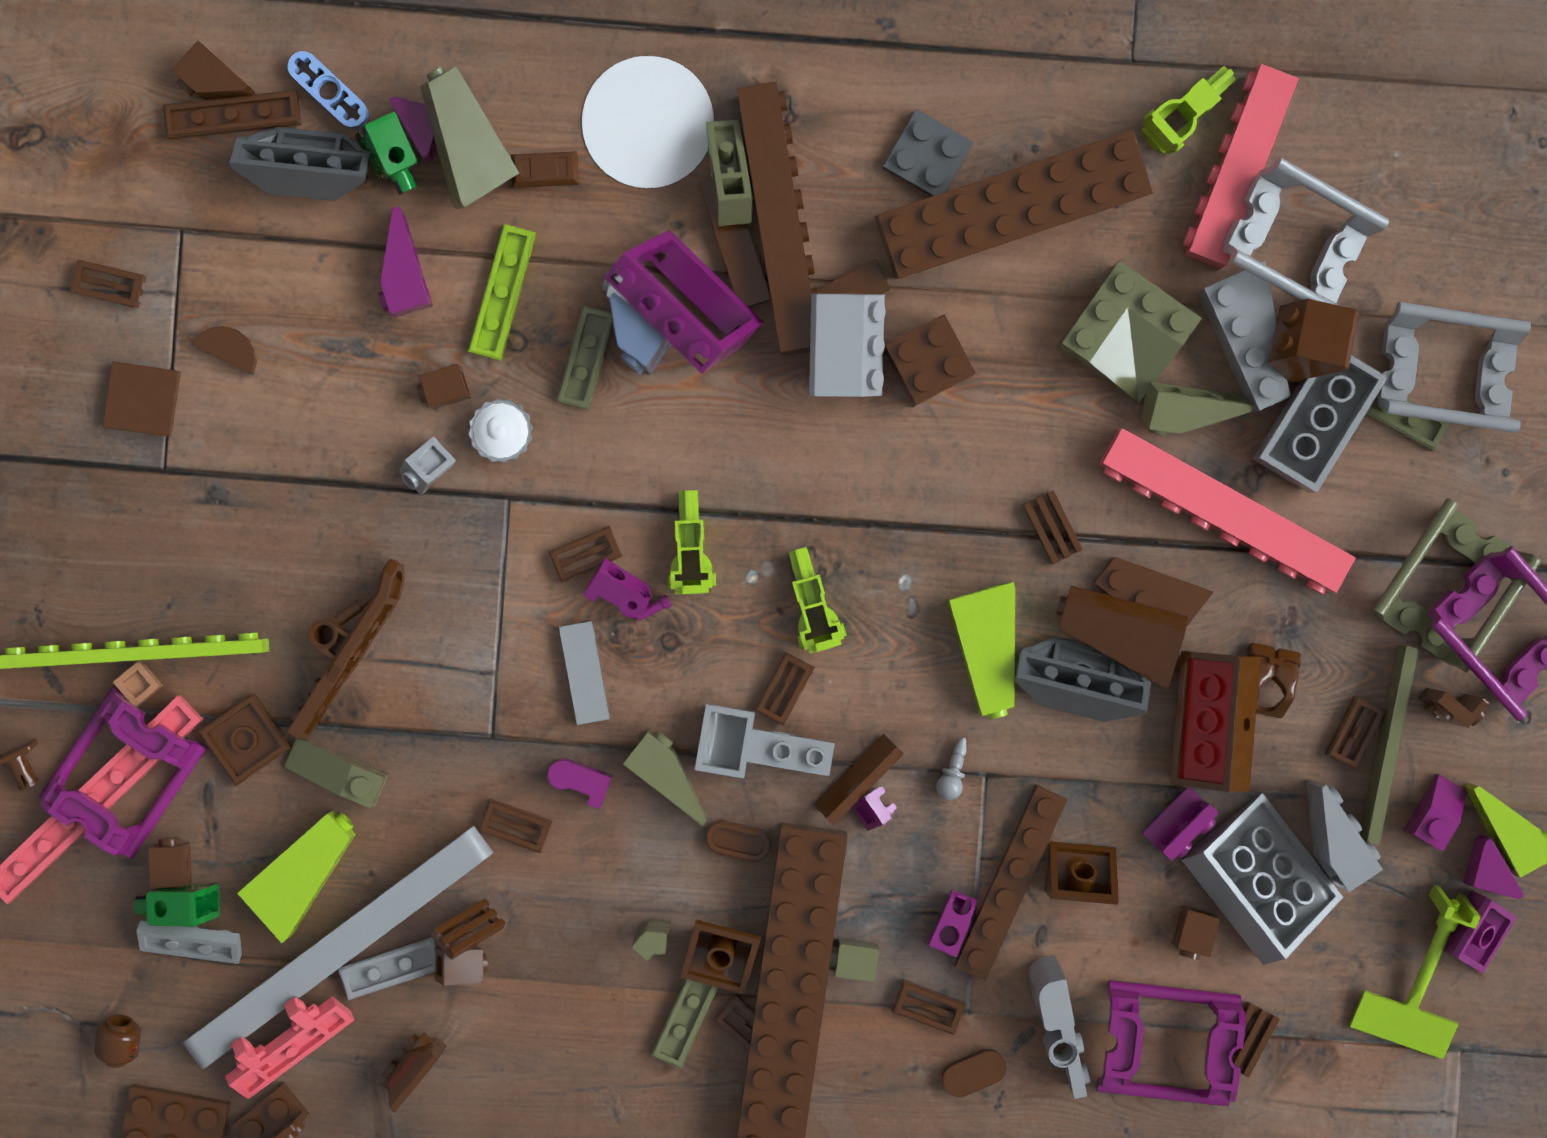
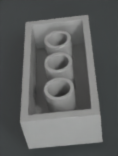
[1252,355,1388,493]

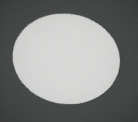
[582,56,714,188]

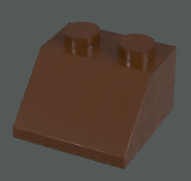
[1268,299,1359,382]

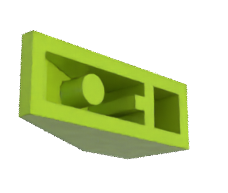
[1463,783,1547,878]

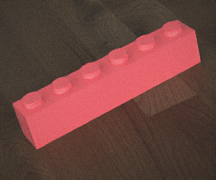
[1182,64,1299,270]

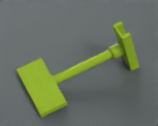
[1349,884,1481,1060]

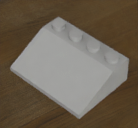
[1182,793,1343,965]

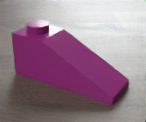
[378,206,433,318]

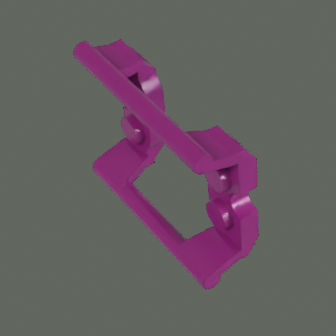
[1428,546,1547,721]
[39,686,207,859]
[1096,980,1246,1107]

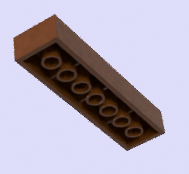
[875,129,1153,279]

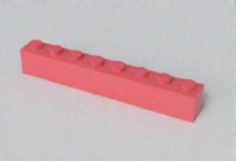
[1098,428,1356,595]

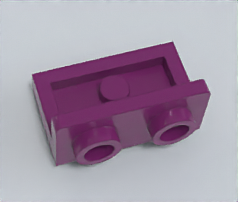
[1142,787,1219,861]

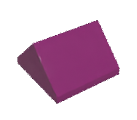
[1443,890,1517,974]

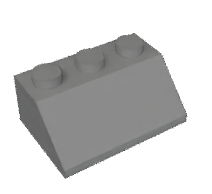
[809,293,886,397]

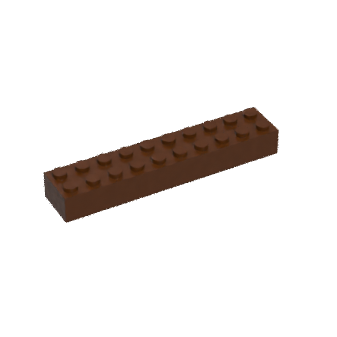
[736,822,848,1138]

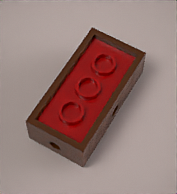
[1170,651,1261,792]

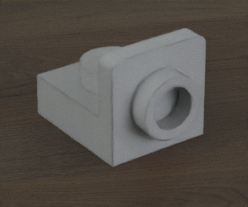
[399,437,456,495]

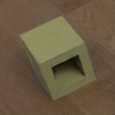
[829,938,880,983]

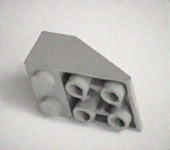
[1306,779,1383,892]

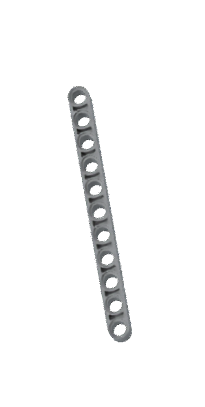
[182,826,494,1070]

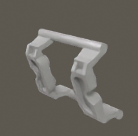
[1223,157,1389,306]
[1377,302,1531,433]

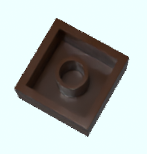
[884,314,976,407]

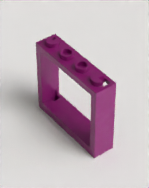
[603,230,764,374]

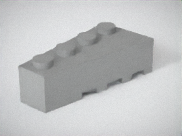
[1197,261,1290,413]

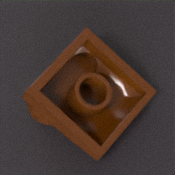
[381,1032,447,1113]

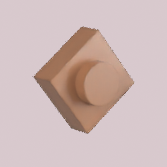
[113,660,163,707]

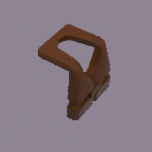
[1248,642,1302,718]

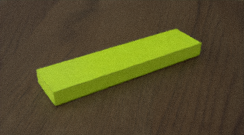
[468,224,537,361]

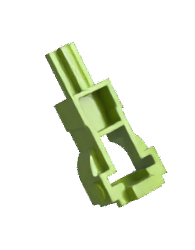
[1141,66,1236,155]
[667,490,716,594]
[788,547,847,653]

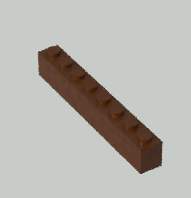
[737,82,818,356]

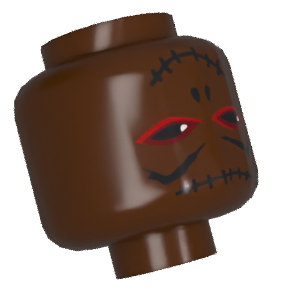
[95,1015,141,1068]

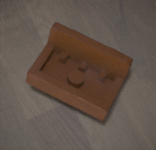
[1418,688,1489,728]

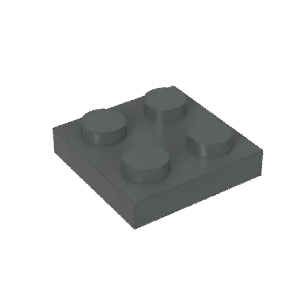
[883,109,974,197]

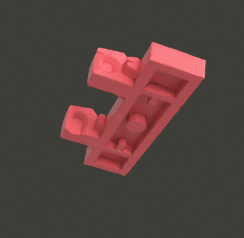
[225,996,354,1099]

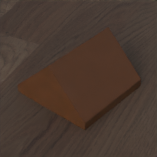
[1045,841,1119,905]
[680,919,761,995]

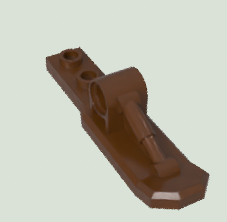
[287,559,405,739]

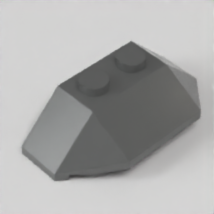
[229,127,371,201]
[1015,637,1151,722]

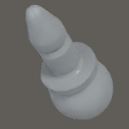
[936,737,967,800]

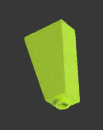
[947,582,1015,720]
[237,810,356,943]

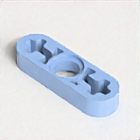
[288,51,369,130]

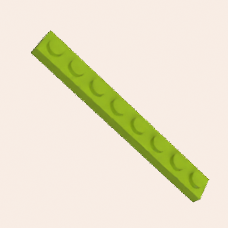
[0,633,269,669]

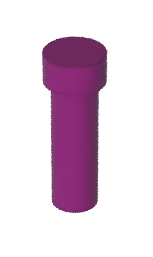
[637,595,672,621]

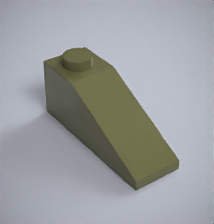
[706,119,752,226]
[1140,381,1253,436]
[623,730,707,826]
[284,738,390,809]

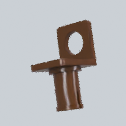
[0,739,40,791]

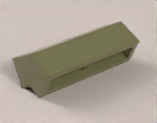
[631,918,671,961]

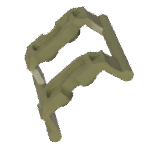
[1373,498,1541,673]

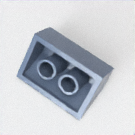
[610,292,672,375]

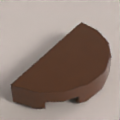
[191,326,257,375]

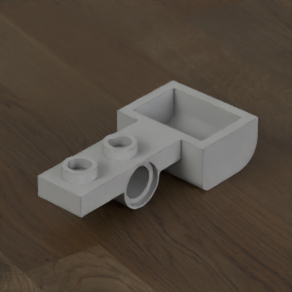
[695,703,835,779]
[1028,955,1090,1099]

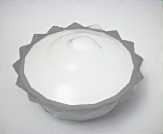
[468,398,533,463]

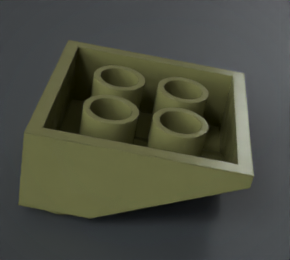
[1057,260,1202,403]

